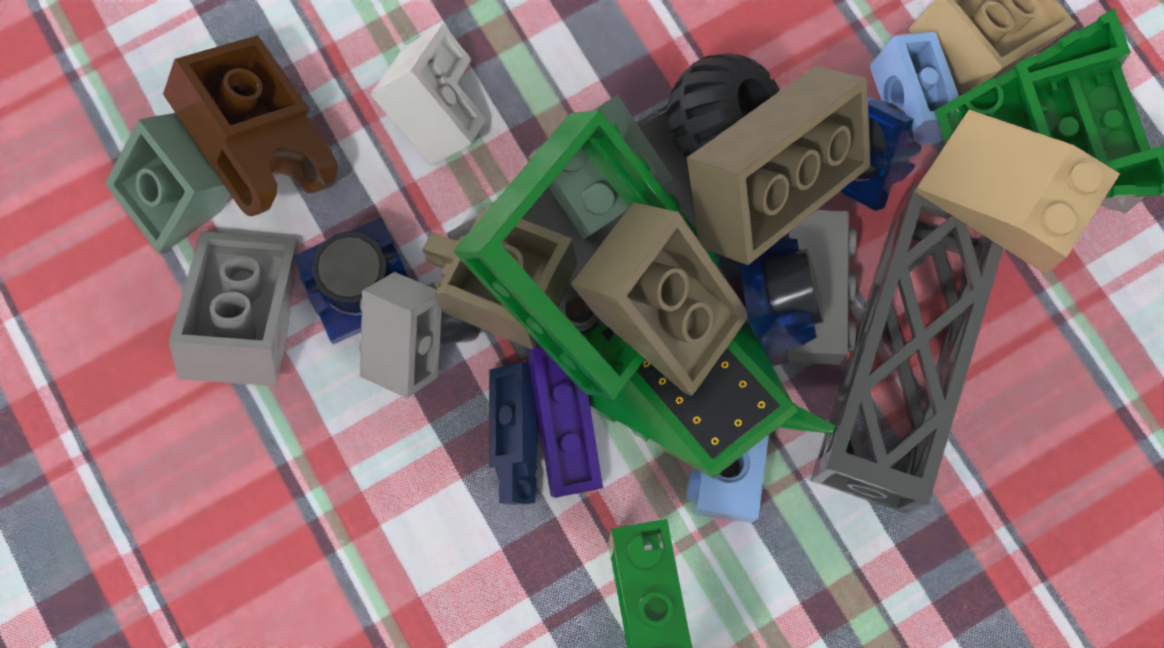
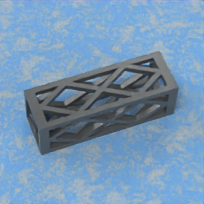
[810,183,1003,514]

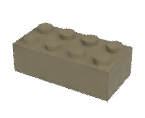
[687,66,871,265]

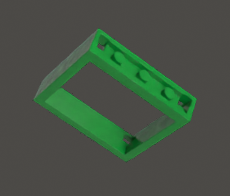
[453,110,720,400]
[608,519,692,648]

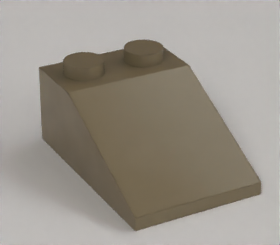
[571,202,750,396]

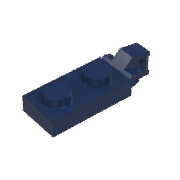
[489,362,538,505]

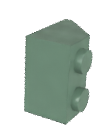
[105,113,231,254]

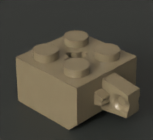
[422,207,577,350]

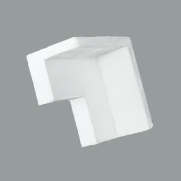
[370,23,486,165]

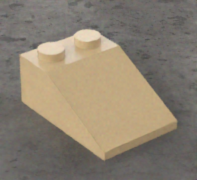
[909,0,1076,95]
[914,110,1120,274]

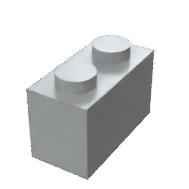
[359,272,442,398]

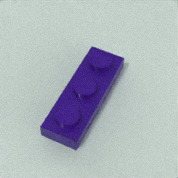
[526,346,603,498]

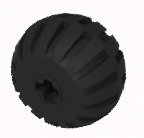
[667,53,780,159]

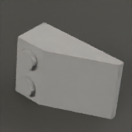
[169,231,298,386]

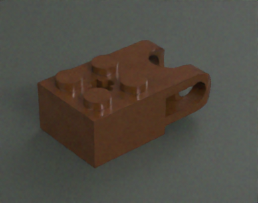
[163,35,338,216]

